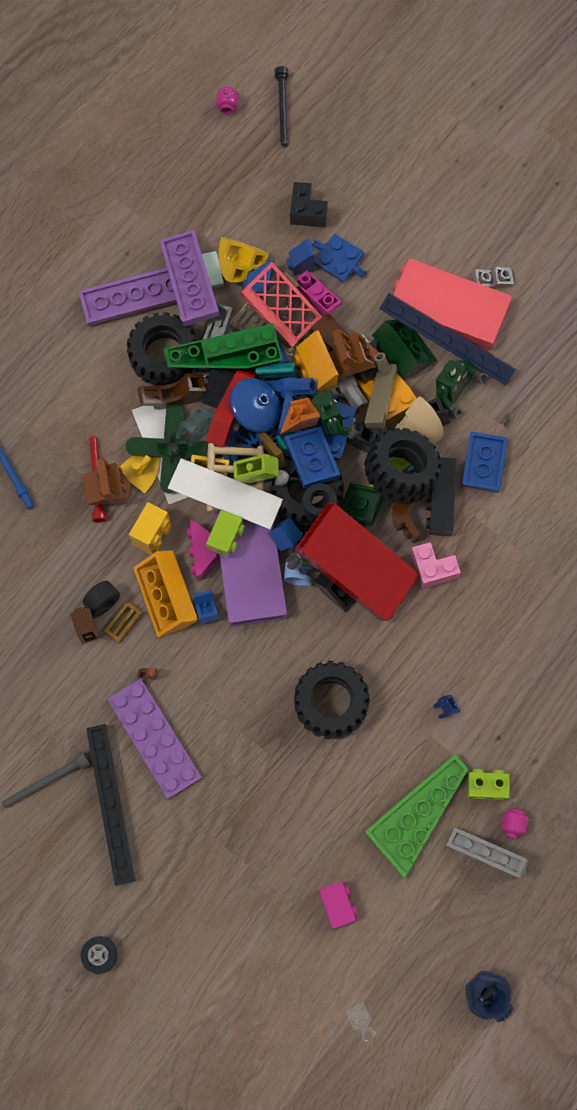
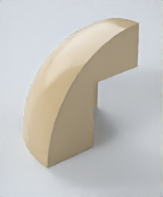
[396,396,443,444]

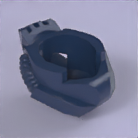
[465,971,513,1023]

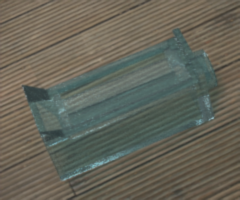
[175,406,214,446]

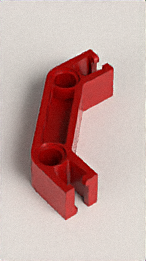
[205,369,258,447]

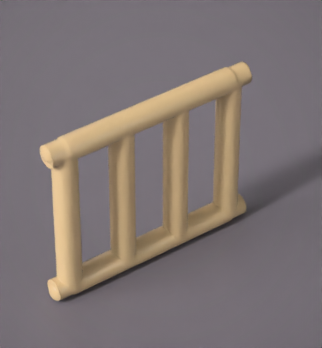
[206,443,264,512]

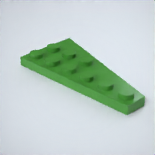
[365,754,468,879]

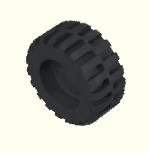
[127,312,197,386]
[364,428,442,504]
[271,459,344,529]
[294,661,370,739]

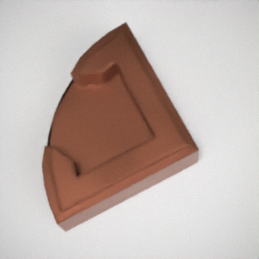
[137,668,158,680]

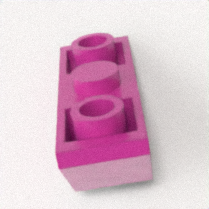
[295,270,342,315]
[187,520,218,581]

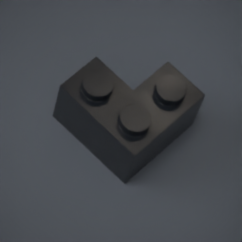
[290,182,328,228]
[202,368,238,409]

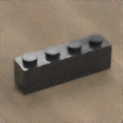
[426,457,456,536]

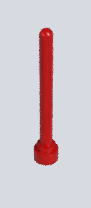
[90,436,107,523]

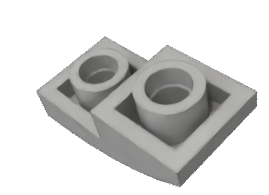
[472,267,514,289]

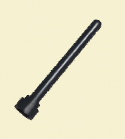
[274,66,289,147]

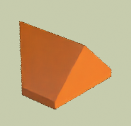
[280,398,320,434]

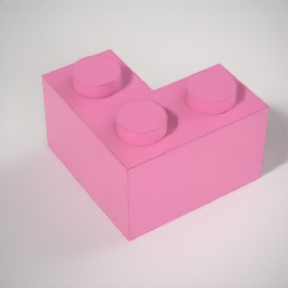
[411,542,461,589]

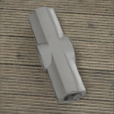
[336,375,368,412]

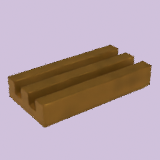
[258,432,287,468]
[104,601,143,644]

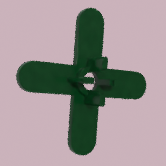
[125,404,219,494]

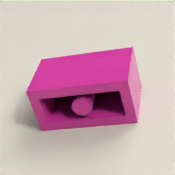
[319,881,358,930]

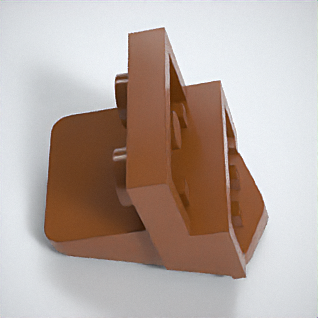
[329,329,379,379]
[82,458,132,505]

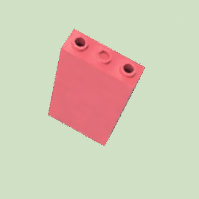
[393,258,512,351]

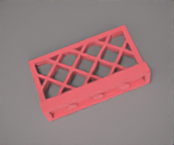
[238,262,322,348]

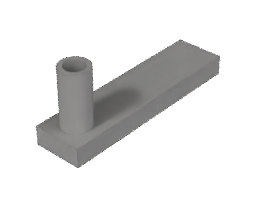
[446,827,529,880]

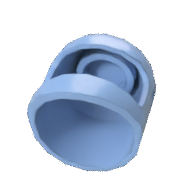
[284,554,312,586]

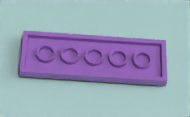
[160,230,220,326]
[78,268,177,326]
[108,678,202,800]

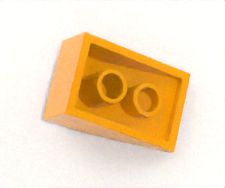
[357,374,417,427]

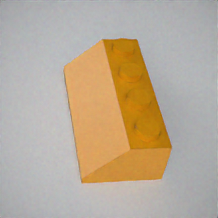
[133,550,198,638]

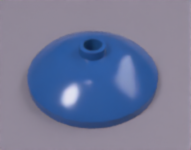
[230,378,281,433]

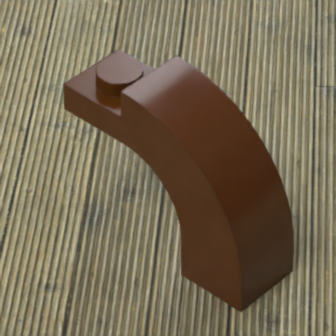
[137,374,206,409]
[392,501,420,544]

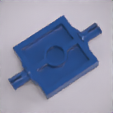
[312,233,367,283]

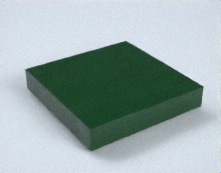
[340,483,383,526]

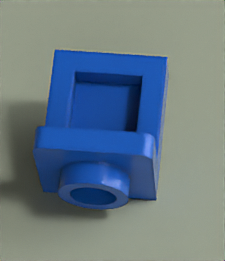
[193,590,219,624]

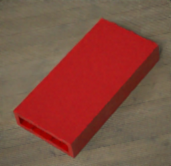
[294,503,419,621]

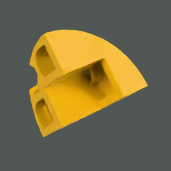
[218,237,269,283]

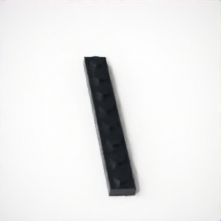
[86,724,136,886]

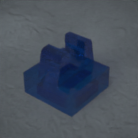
[434,695,460,719]

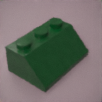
[372,319,437,378]

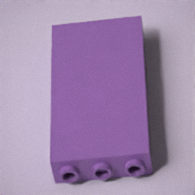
[214,510,287,627]

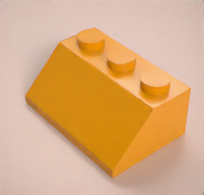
[294,330,338,397]

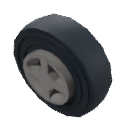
[80,936,118,974]

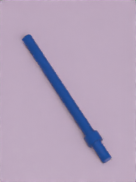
[0,446,34,509]

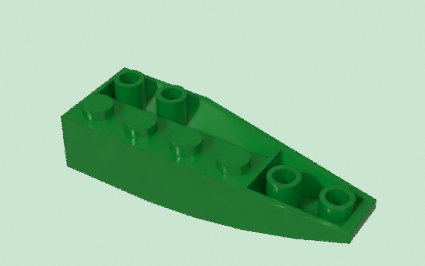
[164,323,282,369]

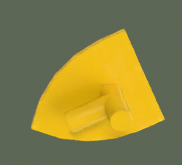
[120,455,160,494]

